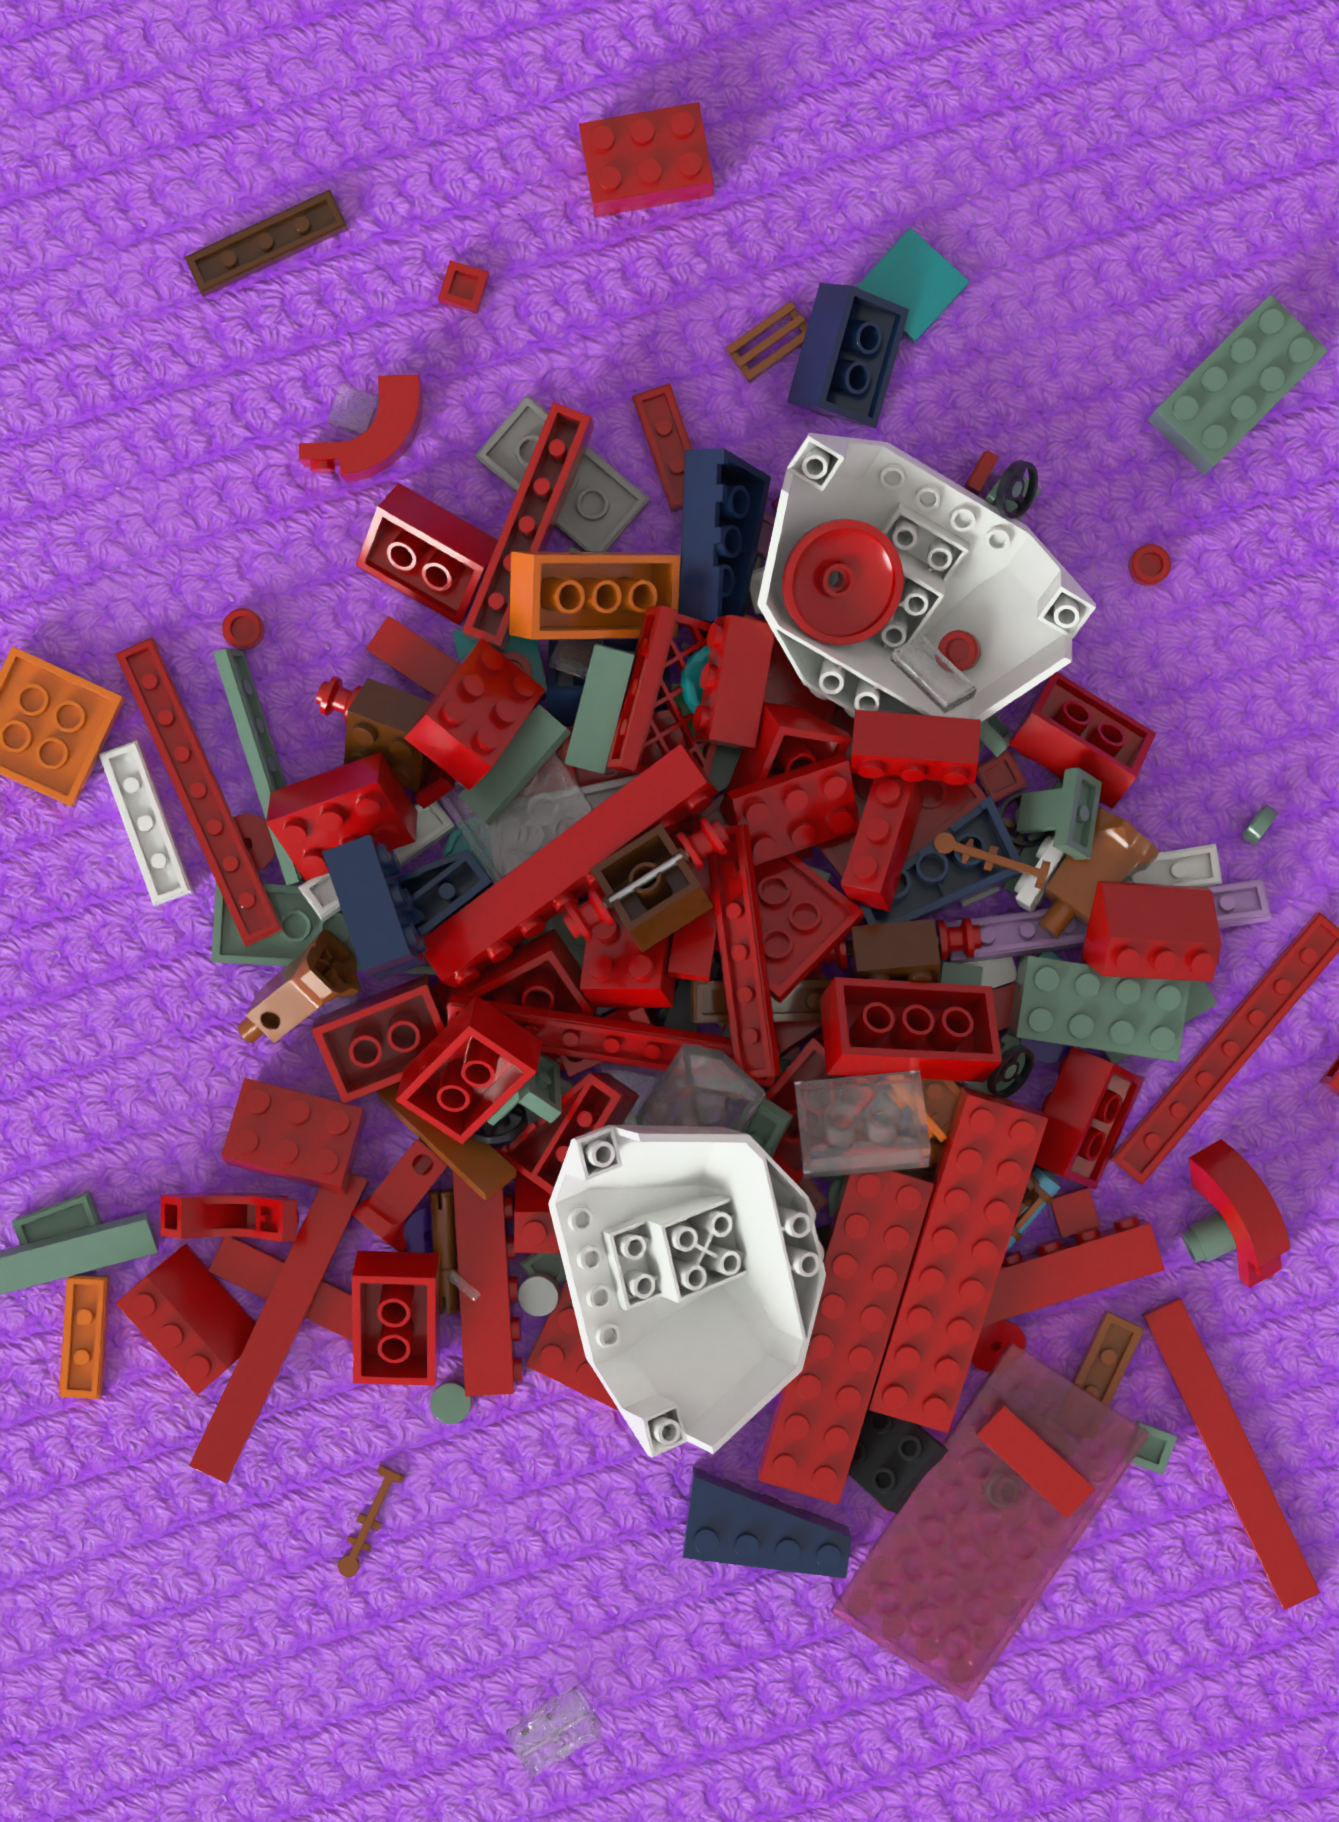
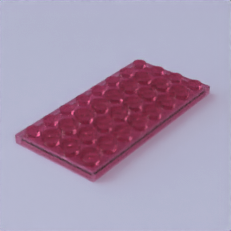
[831,1341,1150,1703]

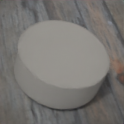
[518,1273,561,1317]

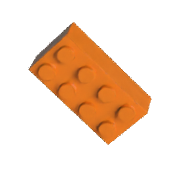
[509,551,680,640]

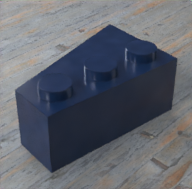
[397,850,495,937]

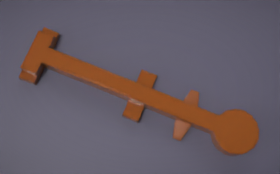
[934,832,1051,890]
[338,1464,405,1577]

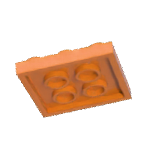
[0,646,126,808]

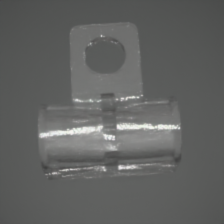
[506,1686,602,1779]

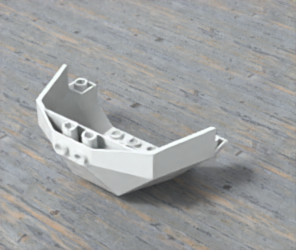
[757,433,1096,722]
[548,1125,826,1458]

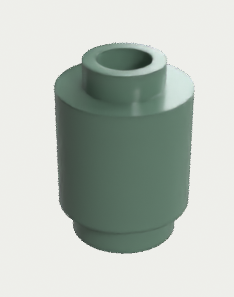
[1181,1212,1236,1263]

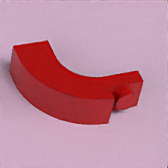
[299,374,423,482]
[1189,1139,1290,1288]
[160,1192,299,1242]

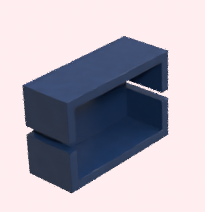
[322,834,428,981]

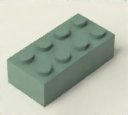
[1147,294,1328,475]
[1008,955,1191,1062]

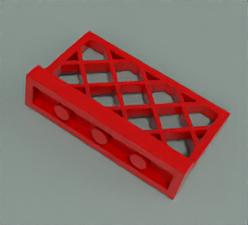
[607,605,717,777]

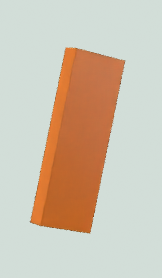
[59,1274,110,1399]

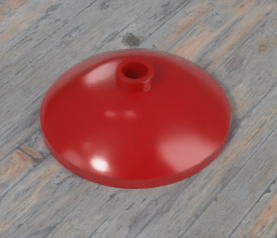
[782,519,904,645]

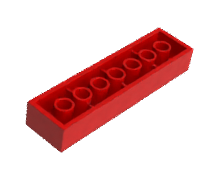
[868,1086,1048,1433]
[757,1158,934,1505]

